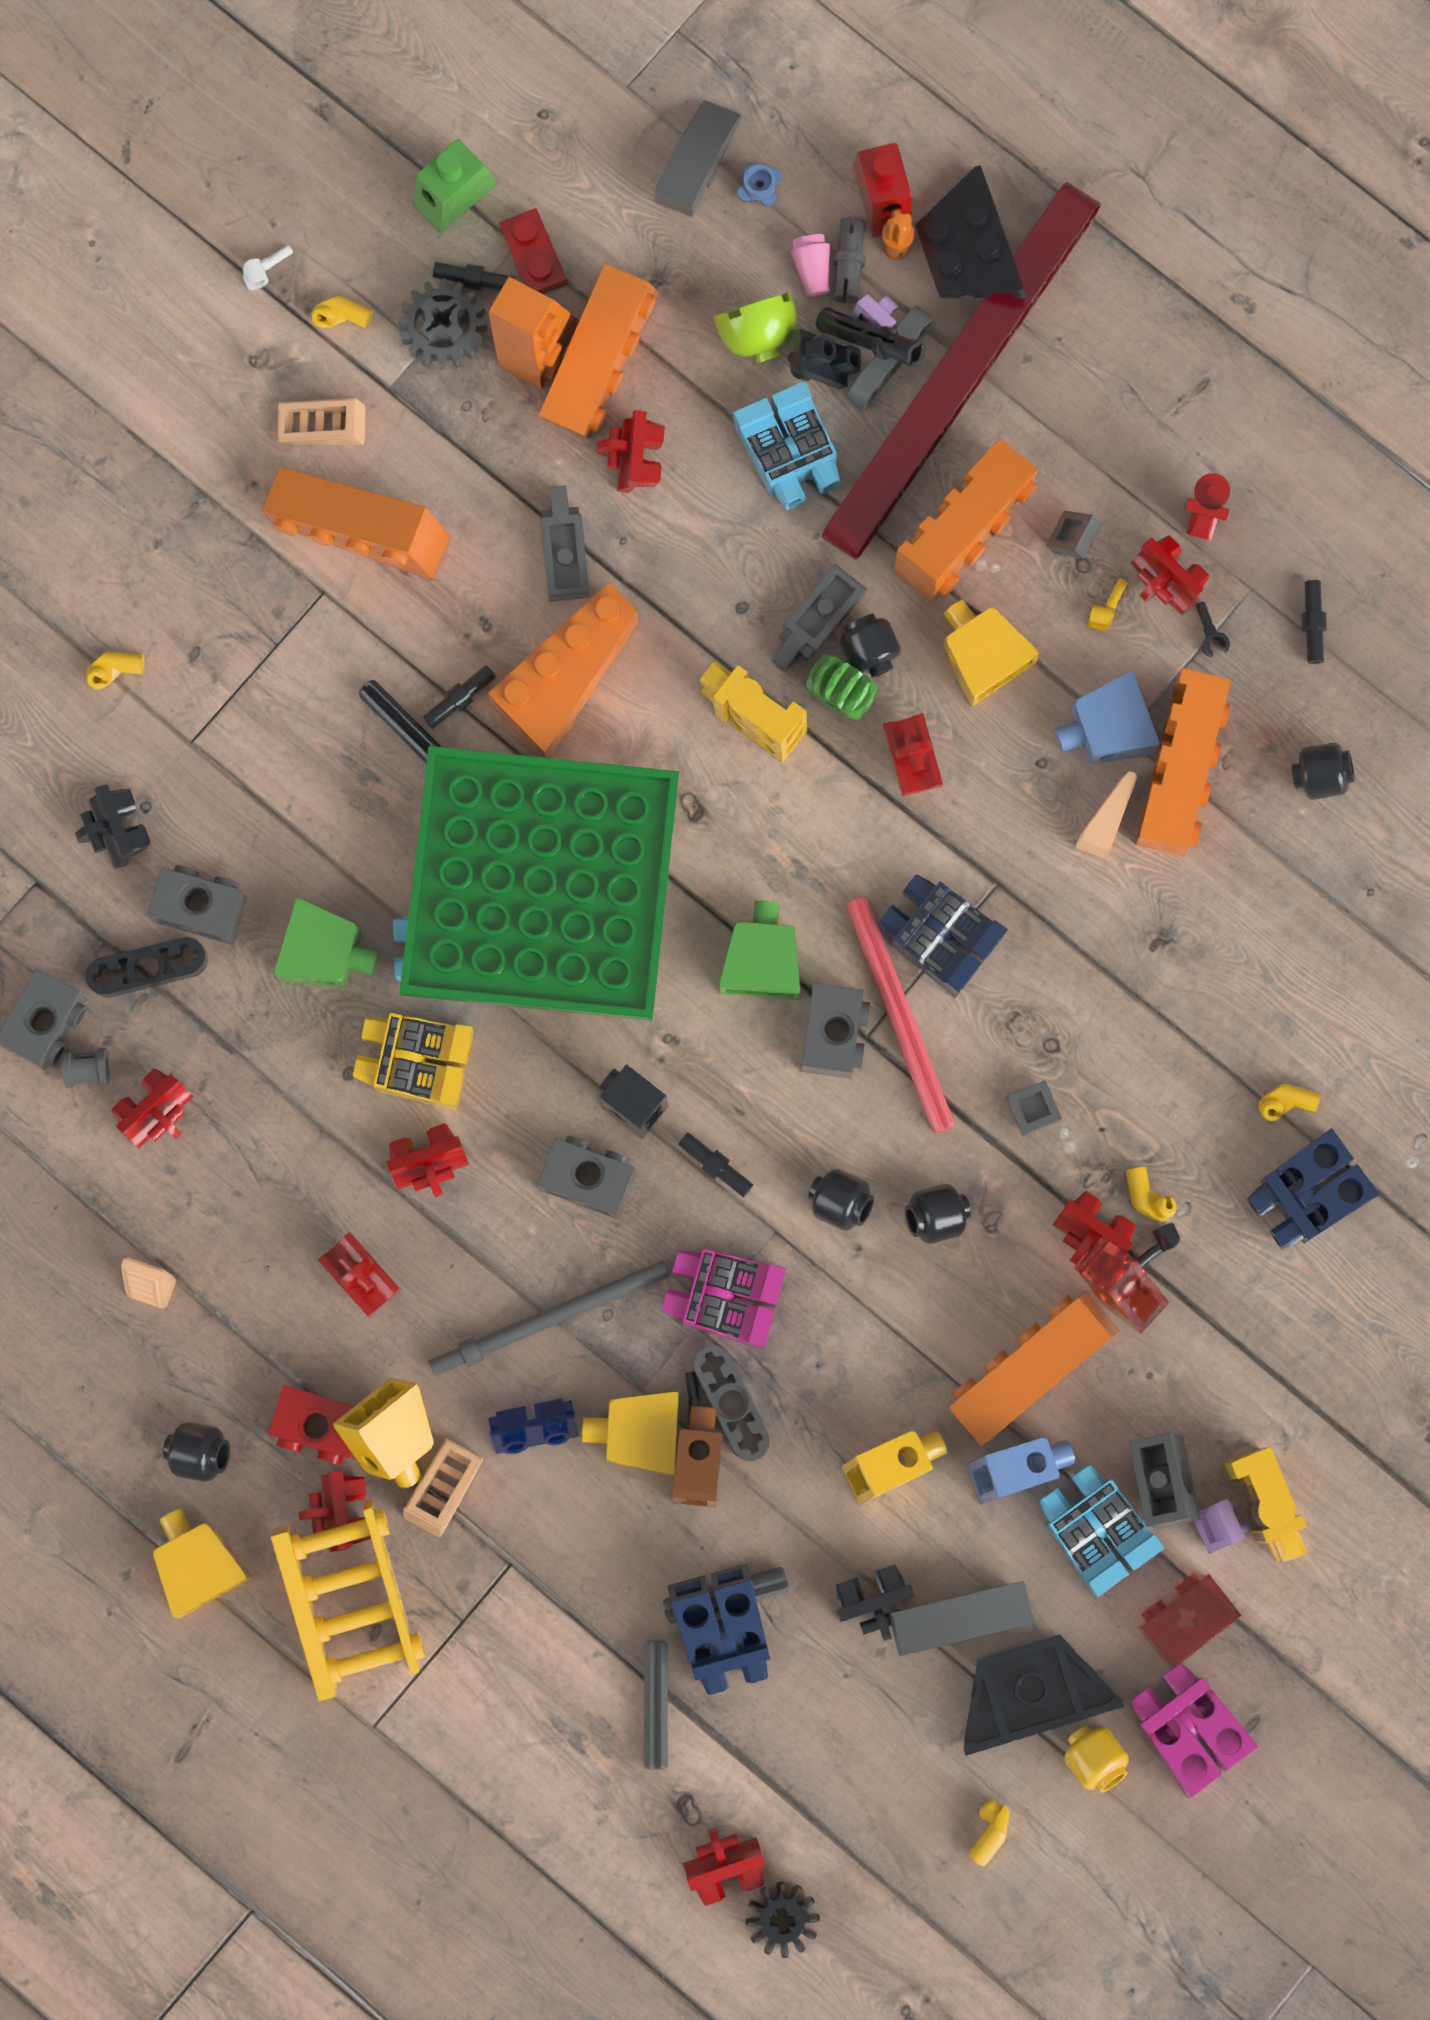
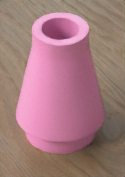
[790,234,830,297]

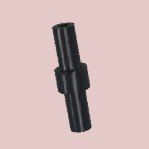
[433,262,515,291]
[1301,580,1327,664]
[422,665,496,729]
[678,1132,754,1198]

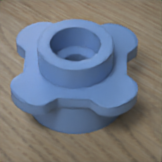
[737,163,782,207]

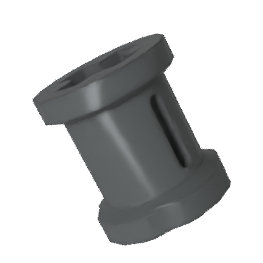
[62,1048,110,1088]

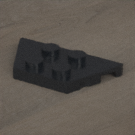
[915,165,1027,299]
[963,1635,1125,1756]

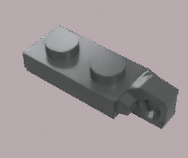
[540,485,590,602]
[773,564,867,672]

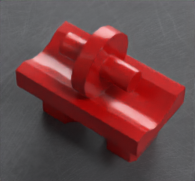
[596,410,665,493]
[1184,473,1230,541]
[1130,536,1210,615]
[883,713,943,797]
[112,1069,194,1149]
[386,1123,469,1198]
[1053,1191,1135,1268]
[318,1232,401,1317]
[298,1471,371,1553]
[683,1827,765,1906]

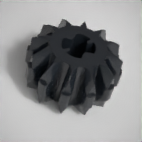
[746,1881,820,1958]

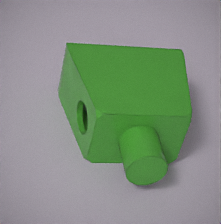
[413,139,497,234]
[274,898,380,988]
[720,901,800,1000]

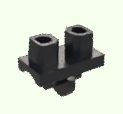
[788,328,861,389]
[75,784,150,869]
[836,1564,915,1641]

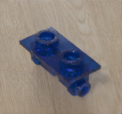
[488,1398,579,1454]

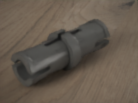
[833,217,867,303]

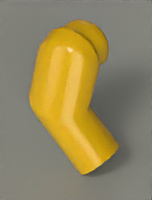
[311,295,374,329]
[85,651,145,690]
[1258,1083,1321,1121]
[1125,1167,1176,1222]
[968,1798,1010,1866]

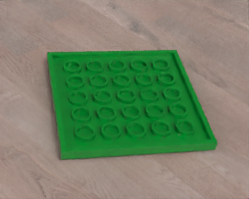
[399,746,679,1021]

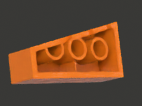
[539,263,659,439]
[894,438,1038,603]
[262,466,451,581]

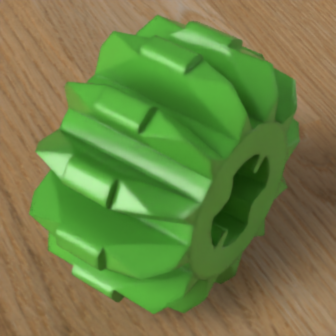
[805,655,877,720]

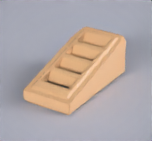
[277,398,365,445]
[1075,771,1137,859]
[121,1257,176,1309]
[403,1438,483,1538]

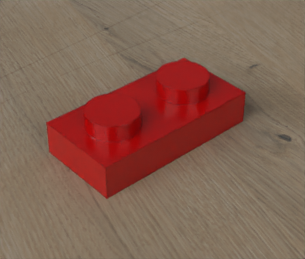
[499,208,568,294]

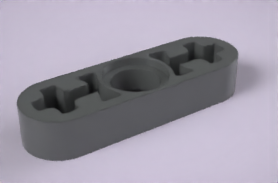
[846,306,934,410]
[694,1345,769,1461]

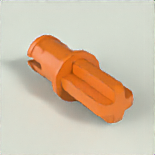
[882,209,914,261]

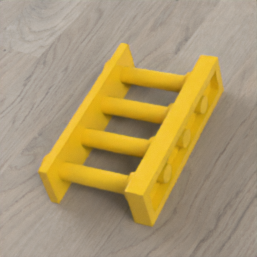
[271,1500,426,1701]

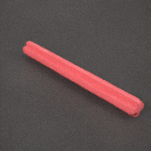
[846,897,954,1133]

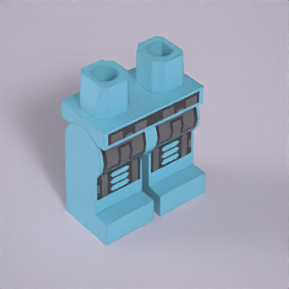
[733,381,840,510]
[1038,1464,1165,1597]

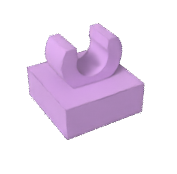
[851,294,899,328]
[1194,1498,1250,1553]

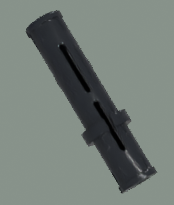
[816,307,925,368]

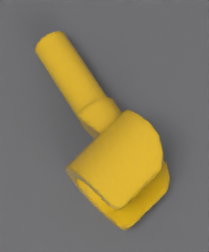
[1088,578,1128,631]

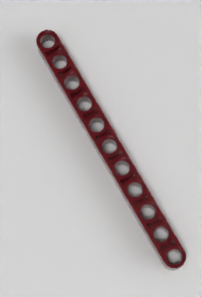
[821,182,1101,560]

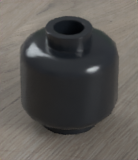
[840,613,901,678]
[1291,742,1355,800]
[808,1169,874,1231]
[905,1184,971,1244]
[163,1422,230,1482]

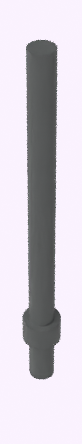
[428,1260,669,1376]

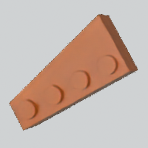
[488,277,580,389]
[488,582,639,758]
[1135,668,1232,857]
[948,1292,1120,1447]

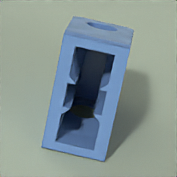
[1054,671,1160,764]
[967,1437,1075,1504]

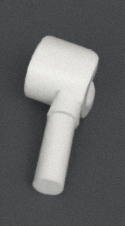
[243,245,293,290]

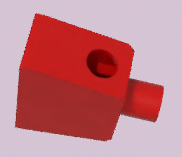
[853,143,912,237]

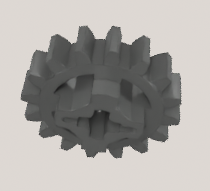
[398,279,488,370]

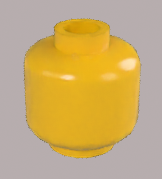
[1064,1725,1129,1793]

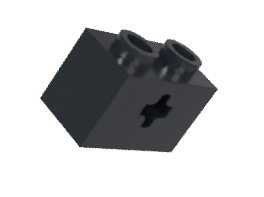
[599,1064,668,1139]

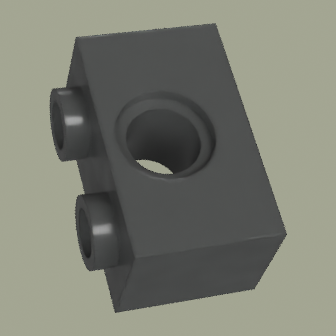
[147,865,247,945]
[0,968,87,1071]
[802,983,870,1079]
[537,1136,636,1220]
[1129,1433,1200,1529]

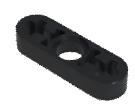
[86,937,208,998]

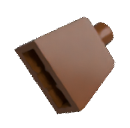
[672,1406,723,1508]

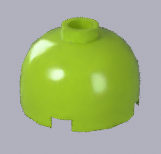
[713,292,797,363]

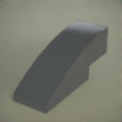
[655,100,741,218]
[889,1581,1034,1656]

